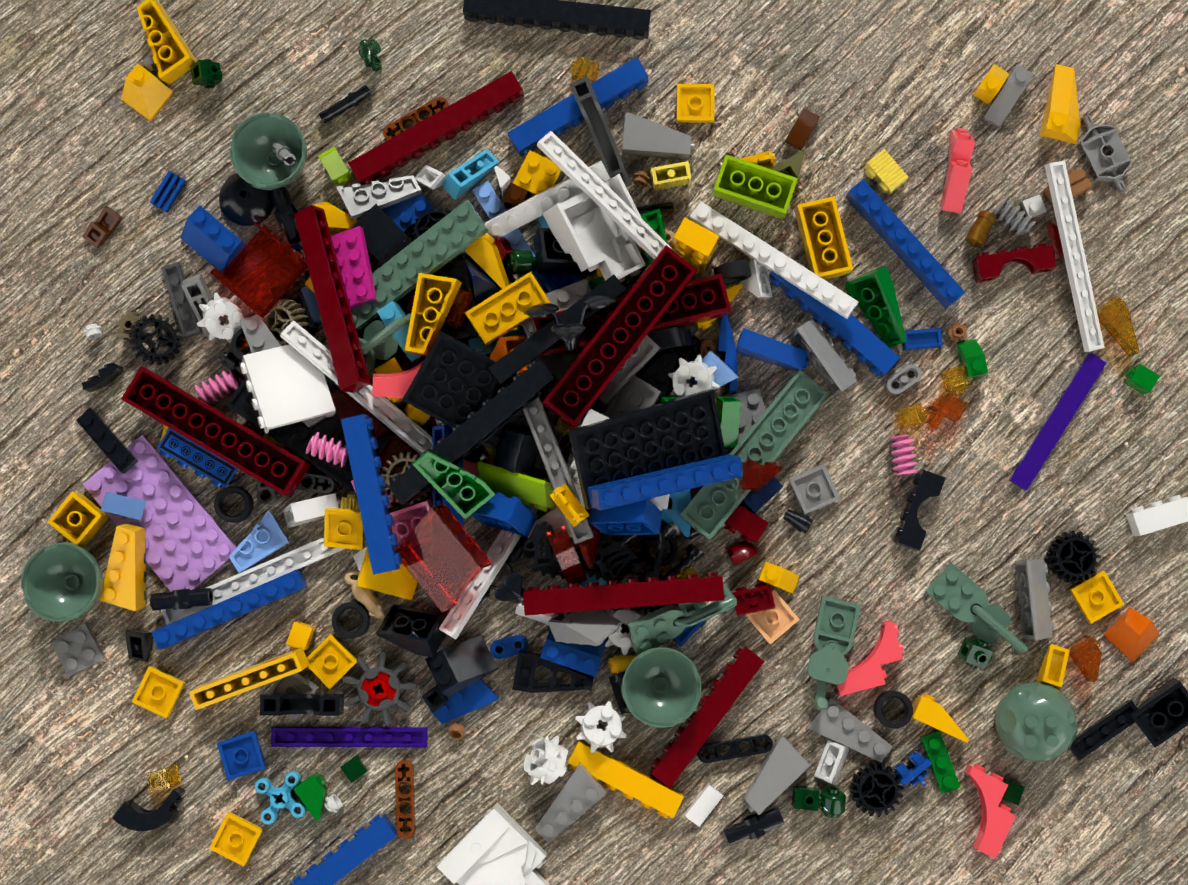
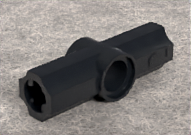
[150,588,213,611]
[723,807,785,846]

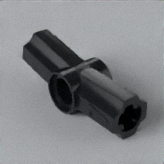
[271,187,301,244]

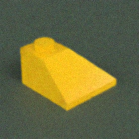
[121,63,174,121]

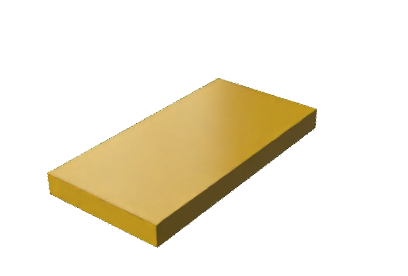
[465,272,551,346]

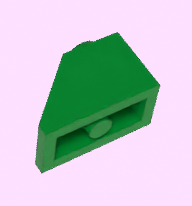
[956,339,988,380]
[294,772,328,821]

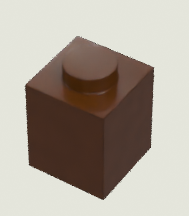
[503,183,529,208]

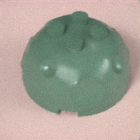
[229,112,307,190]
[21,542,104,622]
[621,647,701,728]
[995,682,1077,762]

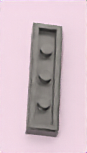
[161,261,203,339]

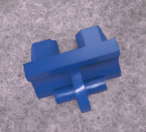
[894,751,932,786]

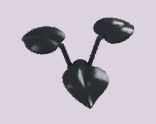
[524,295,617,350]
[478,537,526,605]

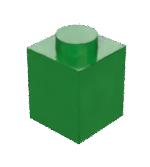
[1123,364,1160,395]

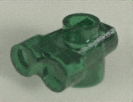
[358,39,382,72]

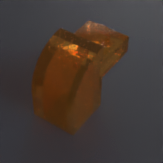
[925,396,968,432]

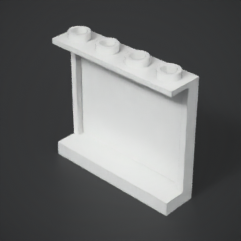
[240,344,336,434]

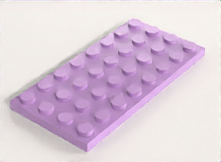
[83,435,237,592]

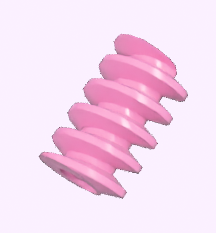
[194,368,239,405]
[306,432,349,468]
[890,435,918,476]

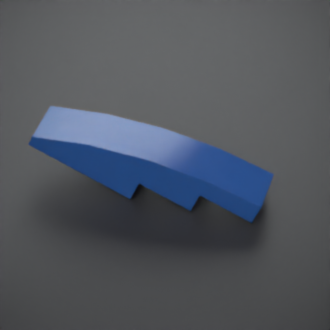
[717,316,738,394]

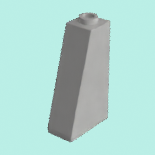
[622,112,695,160]
[744,734,810,815]

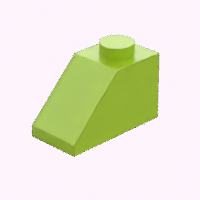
[318,147,352,186]

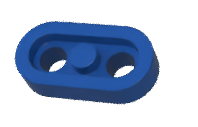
[490,635,528,659]

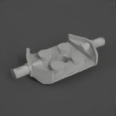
[1077,115,1132,192]

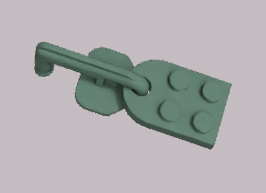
[329,314,411,393]
[925,563,1028,655]
[627,582,737,655]
[808,596,861,710]

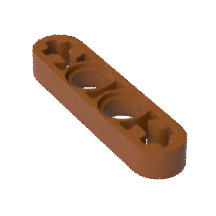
[383,97,449,141]
[395,759,416,839]

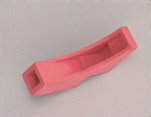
[940,128,975,213]
[372,359,425,398]
[834,620,904,696]
[964,764,1016,859]

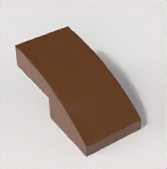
[785,108,820,151]
[82,206,123,248]

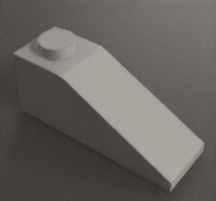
[983,64,1033,128]
[181,273,221,337]

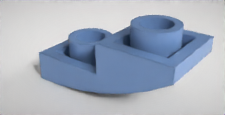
[100,492,146,521]

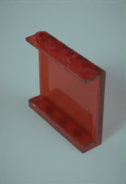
[210,222,308,318]
[397,504,492,612]

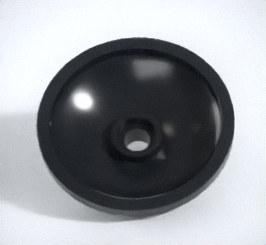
[219,173,275,226]

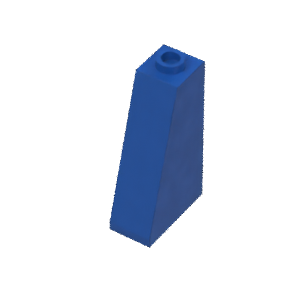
[736,328,809,372]

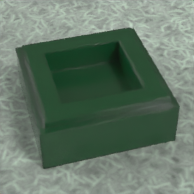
[340,755,368,783]
[1002,779,1025,806]

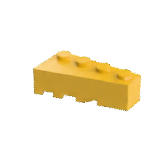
[136,0,197,85]
[405,273,462,356]
[100,523,146,611]

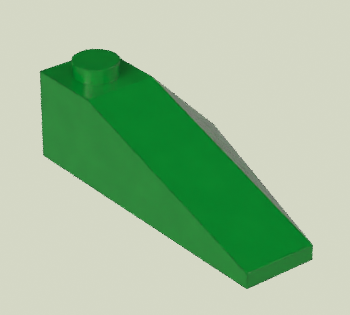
[844,265,907,347]
[412,451,495,519]

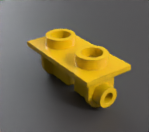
[740,150,776,169]
[550,483,589,527]

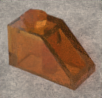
[1066,635,1102,682]

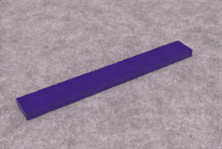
[1009,353,1107,491]
[271,726,428,748]

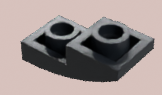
[82,363,124,393]

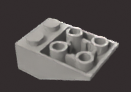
[548,610,622,646]

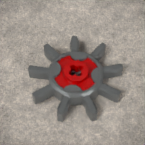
[343,651,417,726]

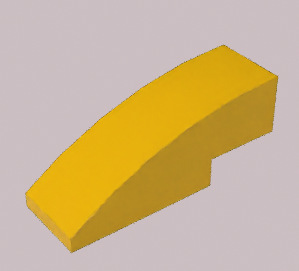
[1036,644,1070,689]

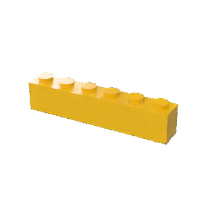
[189,647,309,710]
[568,740,684,819]

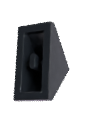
[125,629,154,662]

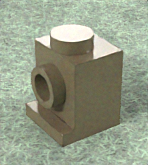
[117,312,144,341]

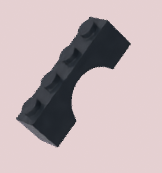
[893,470,945,551]
[260,693,344,716]

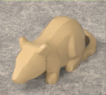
[344,571,386,621]

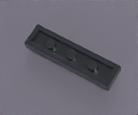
[76,407,138,474]
[1069,700,1137,761]

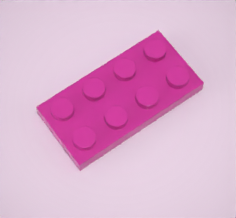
[331,226,377,308]

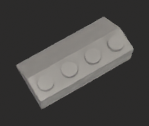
[792,319,857,397]
[1015,559,1054,640]

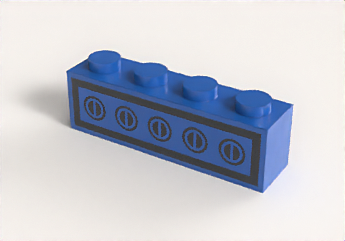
[157,428,238,488]

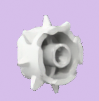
[196,292,249,343]
[668,355,720,398]
[605,608,645,655]
[575,701,627,753]
[524,736,568,785]

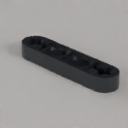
[697,734,773,763]

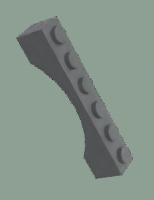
[570,76,632,187]

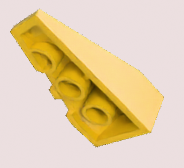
[1039,64,1081,144]

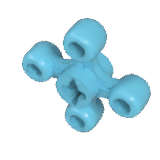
[255,771,307,825]

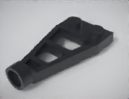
[512,650,594,693]

